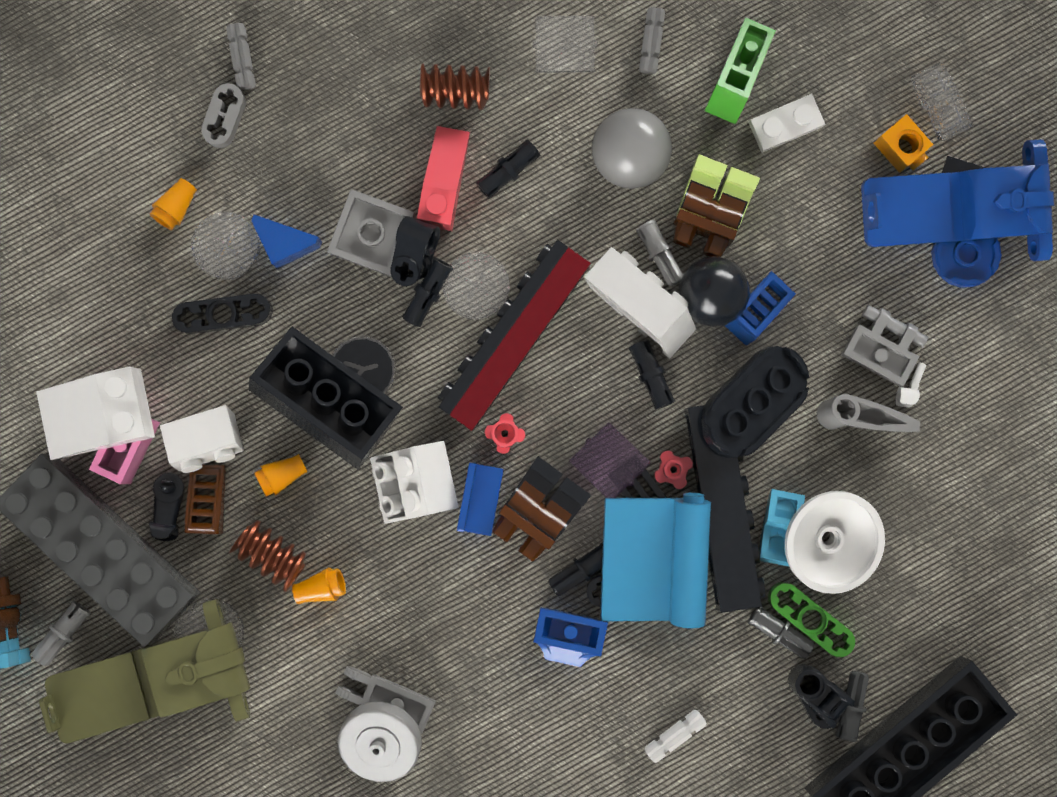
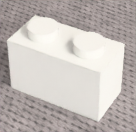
[160,405,244,473]

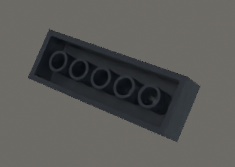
[804,656,1017,797]

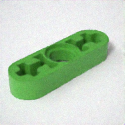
[768,582,855,657]

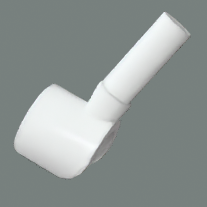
[895,362,926,408]

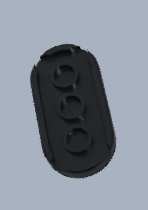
[701,346,809,458]

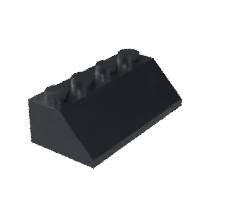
[249,326,403,470]

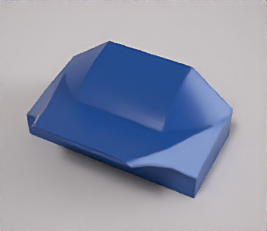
[533,607,608,667]

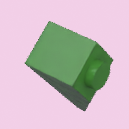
[705,17,776,124]

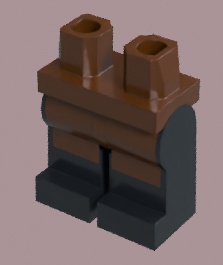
[493,456,592,562]

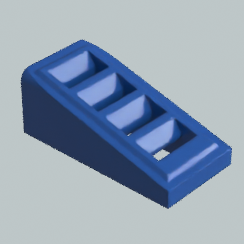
[724,271,796,345]

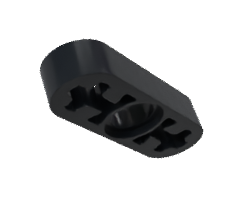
[172,294,273,334]

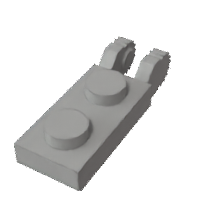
[335,666,436,734]

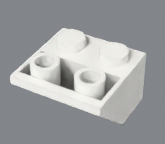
[370,441,459,524]

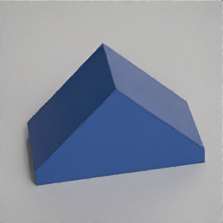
[251,214,322,269]

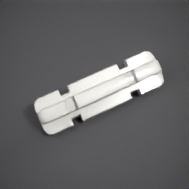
[645,710,707,763]

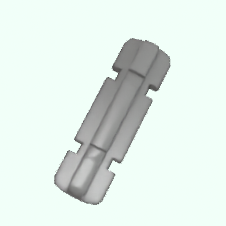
[639,7,665,75]
[226,23,256,90]

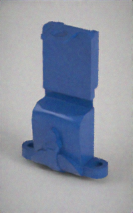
[861,139,1055,261]

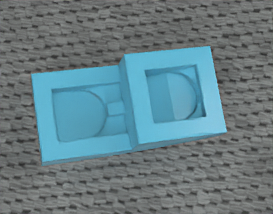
[759,489,805,567]

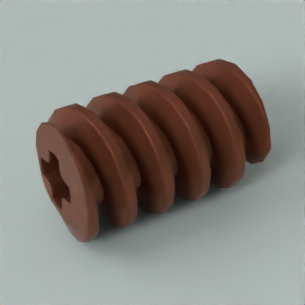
[420,63,490,110]
[229,520,306,592]

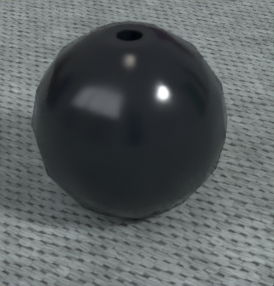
[679,256,750,327]

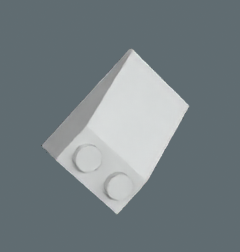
[36,366,155,460]

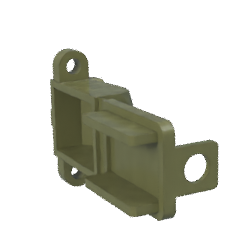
[39,599,250,744]

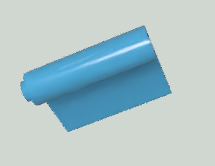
[600,493,711,628]

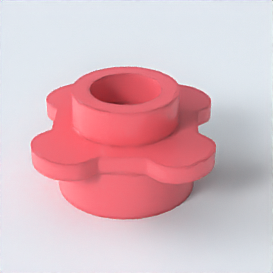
[485,413,525,454]
[654,451,693,489]

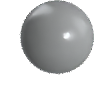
[592,108,672,189]

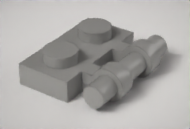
[841,305,928,387]

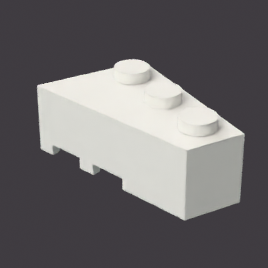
[584,247,696,359]

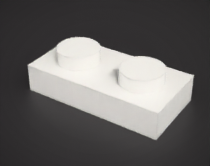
[748,94,825,153]

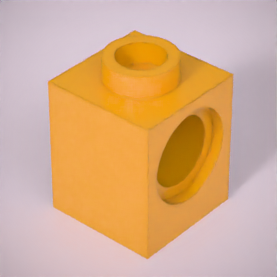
[874,114,934,173]

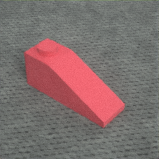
[417,126,470,231]

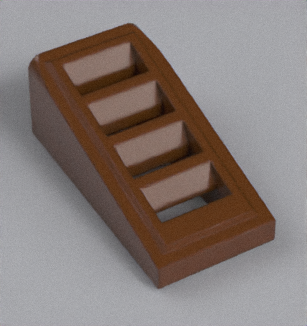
[184,465,226,534]

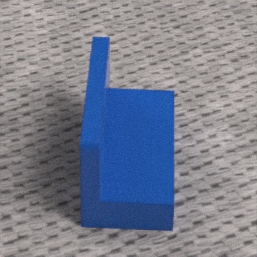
[457,463,504,536]

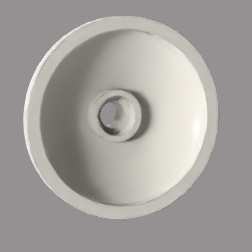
[785,491,885,594]

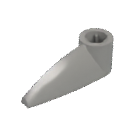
[817,394,920,432]

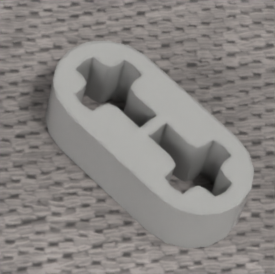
[201,83,246,148]

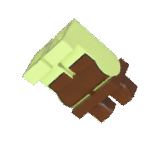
[673,154,760,257]

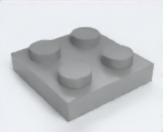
[327,189,415,277]

